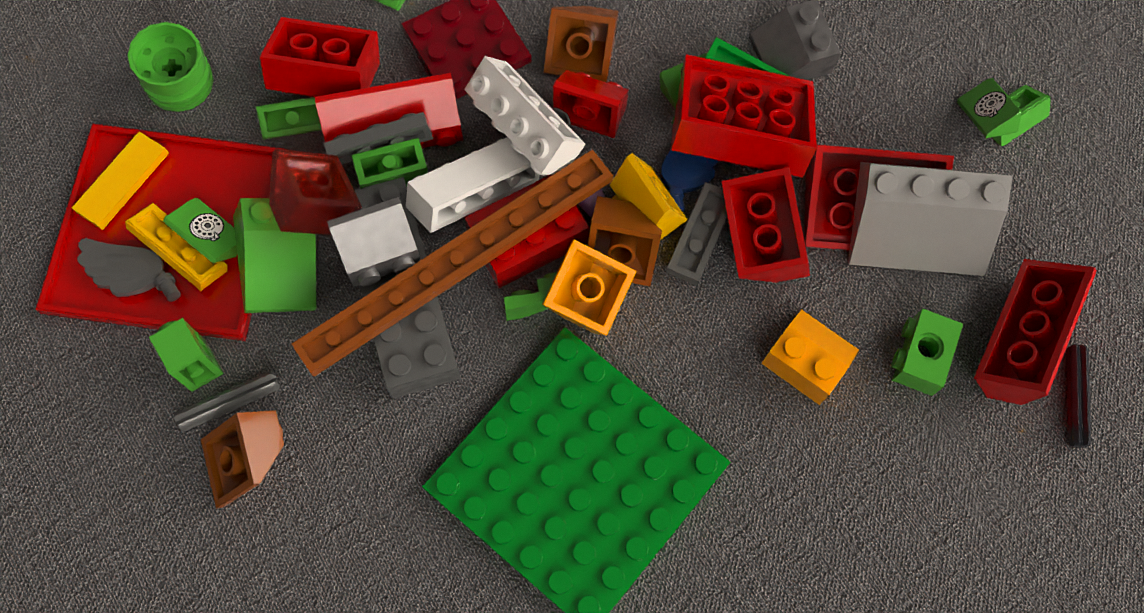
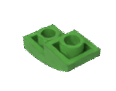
[504,272,557,321]

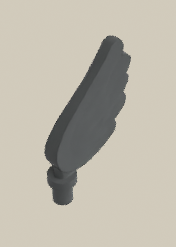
[77,238,181,302]

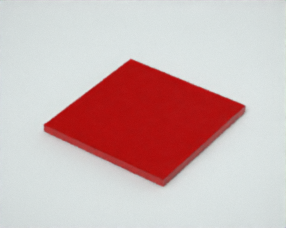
[35,124,290,341]

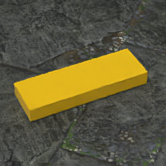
[72,131,169,230]
[125,203,227,291]

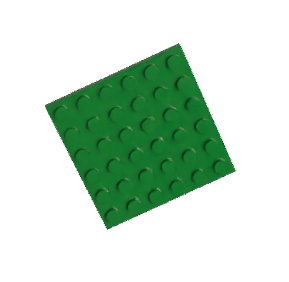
[422,327,731,613]

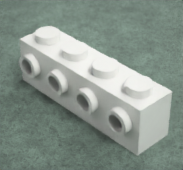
[464,56,585,177]
[406,137,540,233]

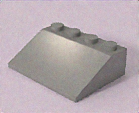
[848,162,1013,276]

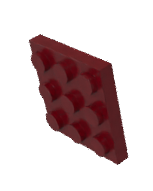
[401,0,532,99]

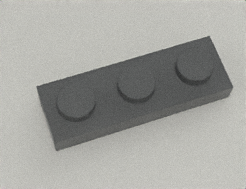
[324,112,434,169]
[666,182,728,286]

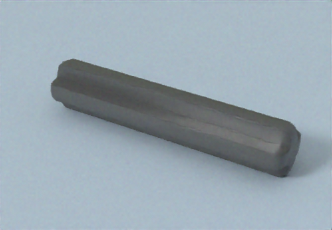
[174,371,280,432]

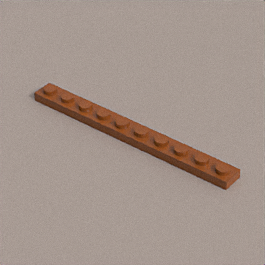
[291,149,613,377]

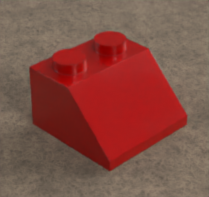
[553,70,629,139]

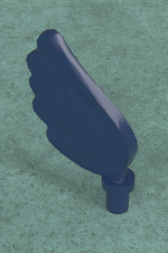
[660,150,718,213]

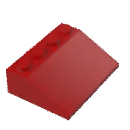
[671,54,817,178]
[804,144,954,250]

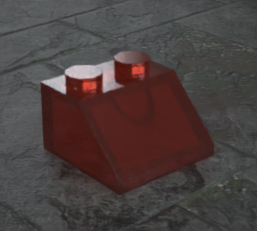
[269,148,362,235]

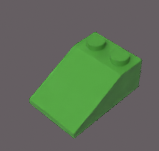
[233,198,316,313]

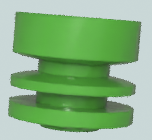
[128,22,214,112]

